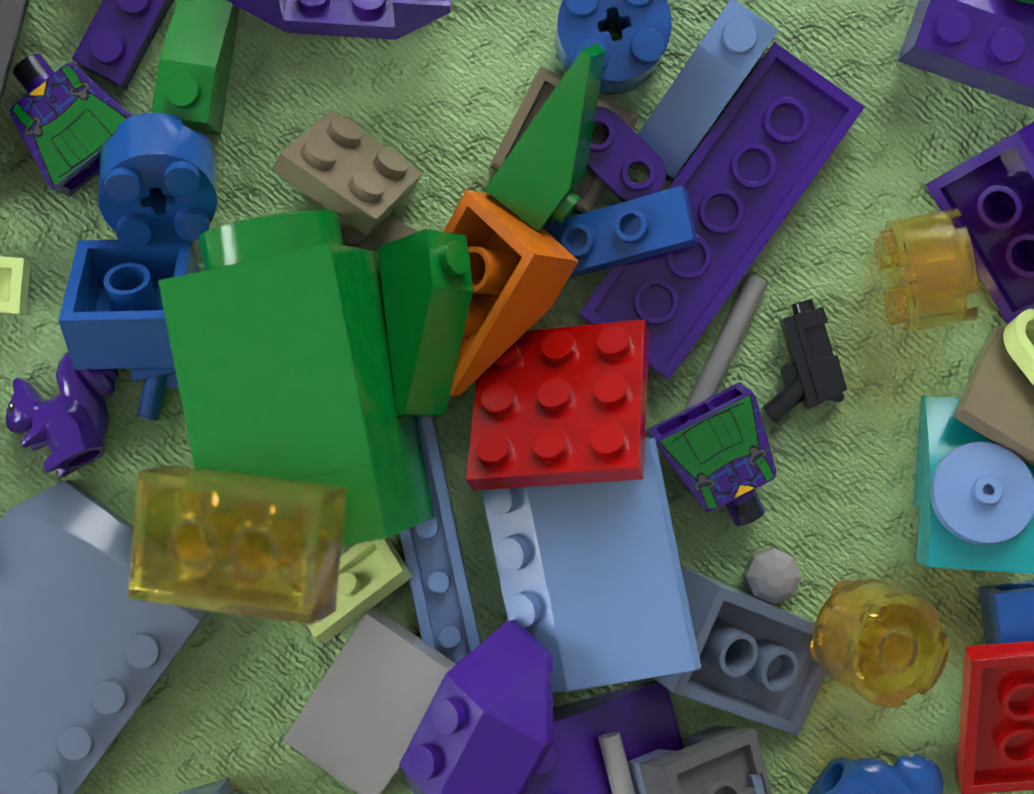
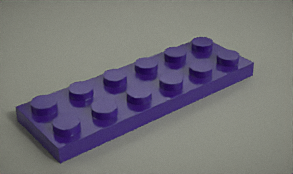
[578,42,865,380]

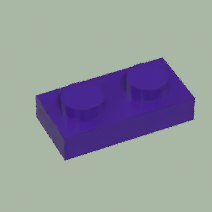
[72,0,174,89]

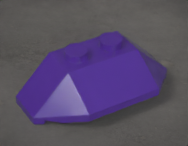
[399,620,553,794]

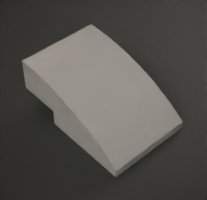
[283,607,456,794]

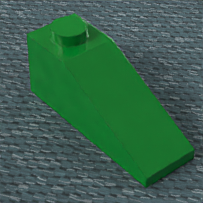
[151,0,239,135]
[485,43,606,232]
[377,229,473,417]

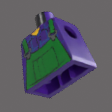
[9,53,133,197]
[646,382,777,526]

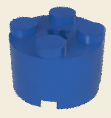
[556,0,672,95]
[98,113,217,248]

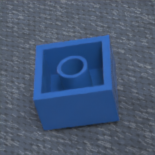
[59,239,199,370]

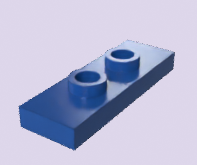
[544,185,698,279]

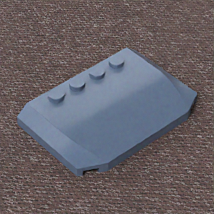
[0,480,225,794]

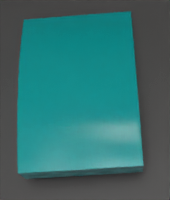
[914,396,1034,574]

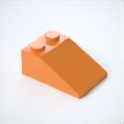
[443,190,579,396]

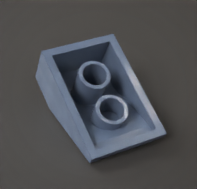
[653,566,842,736]

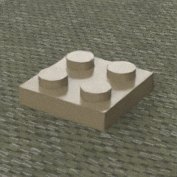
[272,111,423,236]

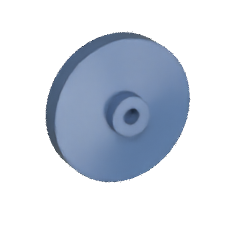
[930,442,1034,545]

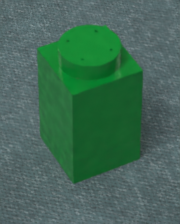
[158,210,435,569]

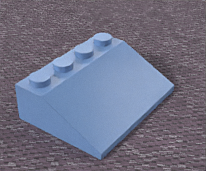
[482,438,701,692]

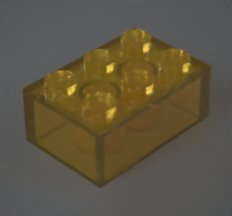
[128,465,347,625]

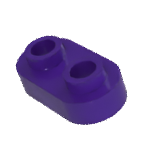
[587,107,666,202]

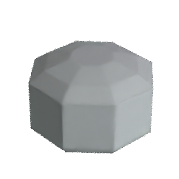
[743,547,802,604]

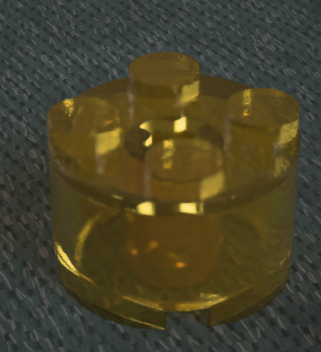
[874,208,979,332]
[810,578,949,708]

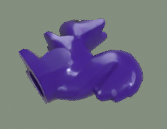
[5,352,119,477]

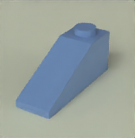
[638,0,779,180]

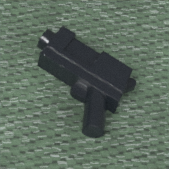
[762,299,847,424]

